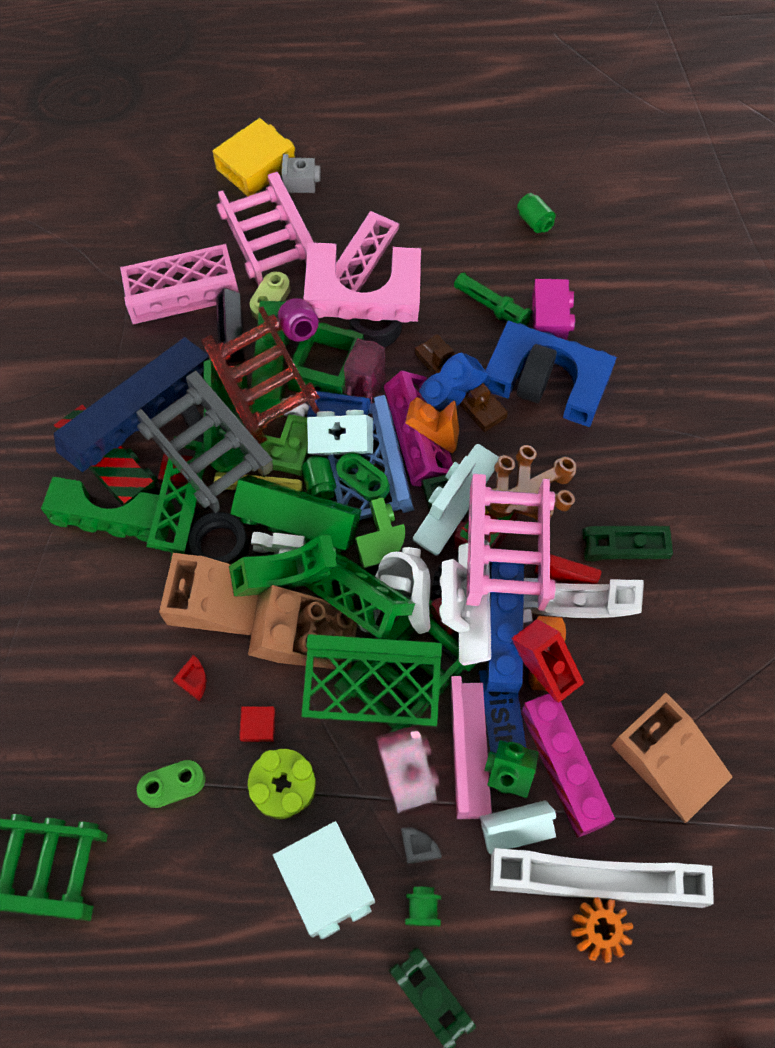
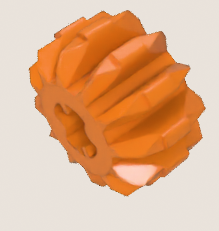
[571,897,633,963]

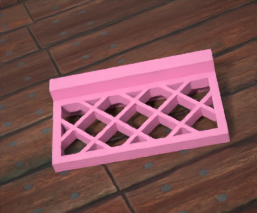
[120,244,239,324]

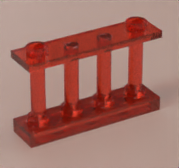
[201,306,320,444]

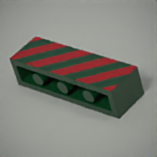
[54,404,160,506]

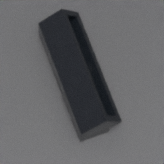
[216,288,245,362]

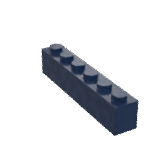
[53,337,210,472]

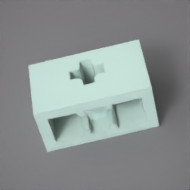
[307,410,373,456]

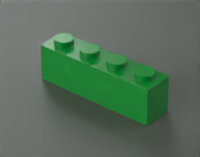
[230,475,362,552]

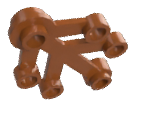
[486,445,576,521]

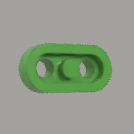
[137,760,205,808]

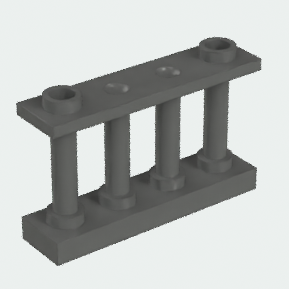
[136,371,273,513]

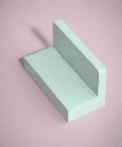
[480,800,556,854]

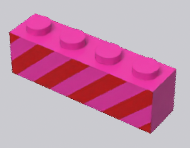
[521,694,615,838]

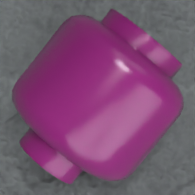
[277,298,319,342]

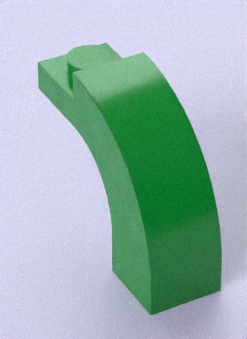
[229,535,337,597]

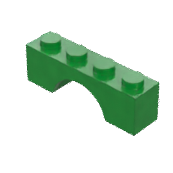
[250,301,290,417]
[41,477,175,542]

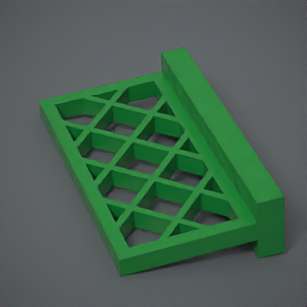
[302,634,442,727]

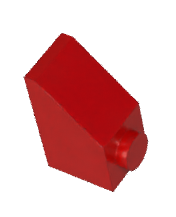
[511,619,584,703]

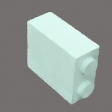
[273,821,375,939]

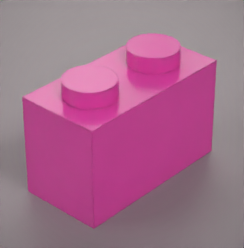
[532,279,575,340]

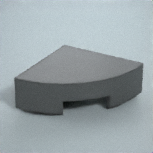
[401,827,442,865]

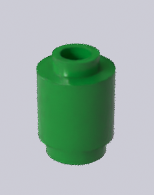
[517,193,556,233]
[301,455,337,500]

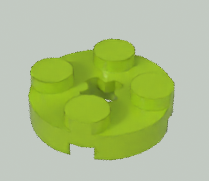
[248,749,316,819]

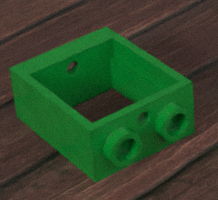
[286,322,364,395]

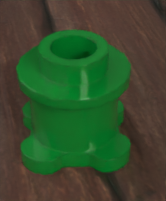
[405,887,441,927]

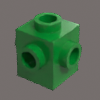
[484,740,539,798]

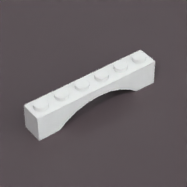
[490,848,714,908]

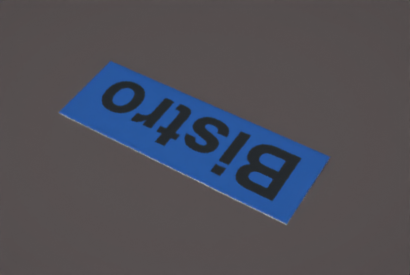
[479,670,526,752]

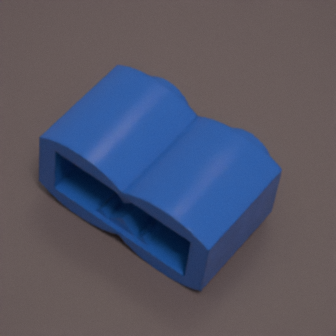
[419,353,488,411]

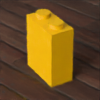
[212,118,295,196]

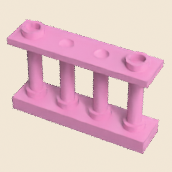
[217,172,314,287]
[466,474,555,611]

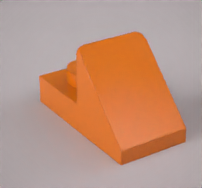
[405,397,459,453]

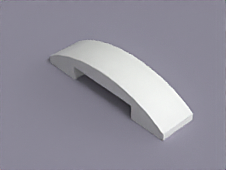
[523,578,644,618]

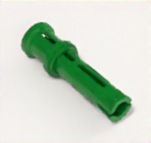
[454,272,533,326]

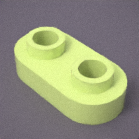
[250,272,290,320]

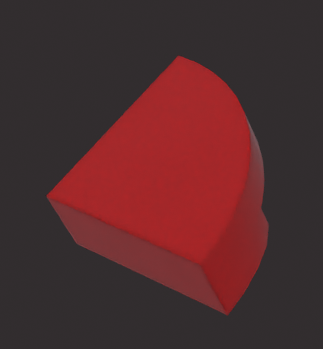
[173,655,207,701]

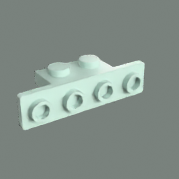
[412,444,499,556]

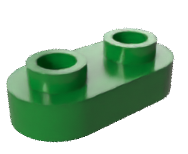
[336,453,390,502]

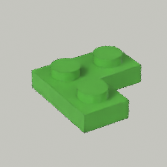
[251,414,308,476]

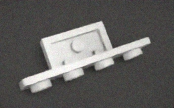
[440,539,491,665]

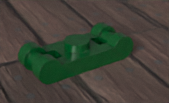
[388,946,476,1048]

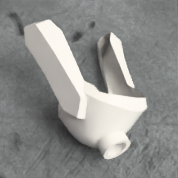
[358,547,431,634]

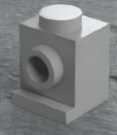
[282,154,321,193]

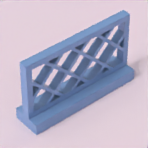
[328,395,414,520]

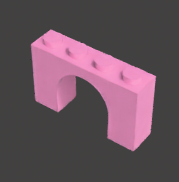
[304,242,421,323]

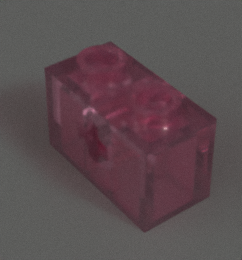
[344,338,386,404]
[376,725,440,812]

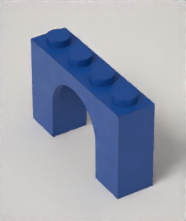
[483,321,617,427]

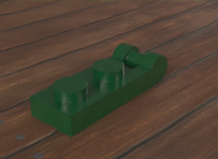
[582,526,673,562]

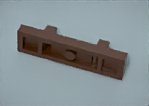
[415,334,508,433]

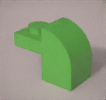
[354,497,405,569]

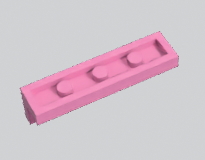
[336,211,399,292]
[450,676,492,819]

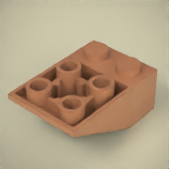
[159,553,259,635]
[248,585,359,671]
[612,693,733,823]

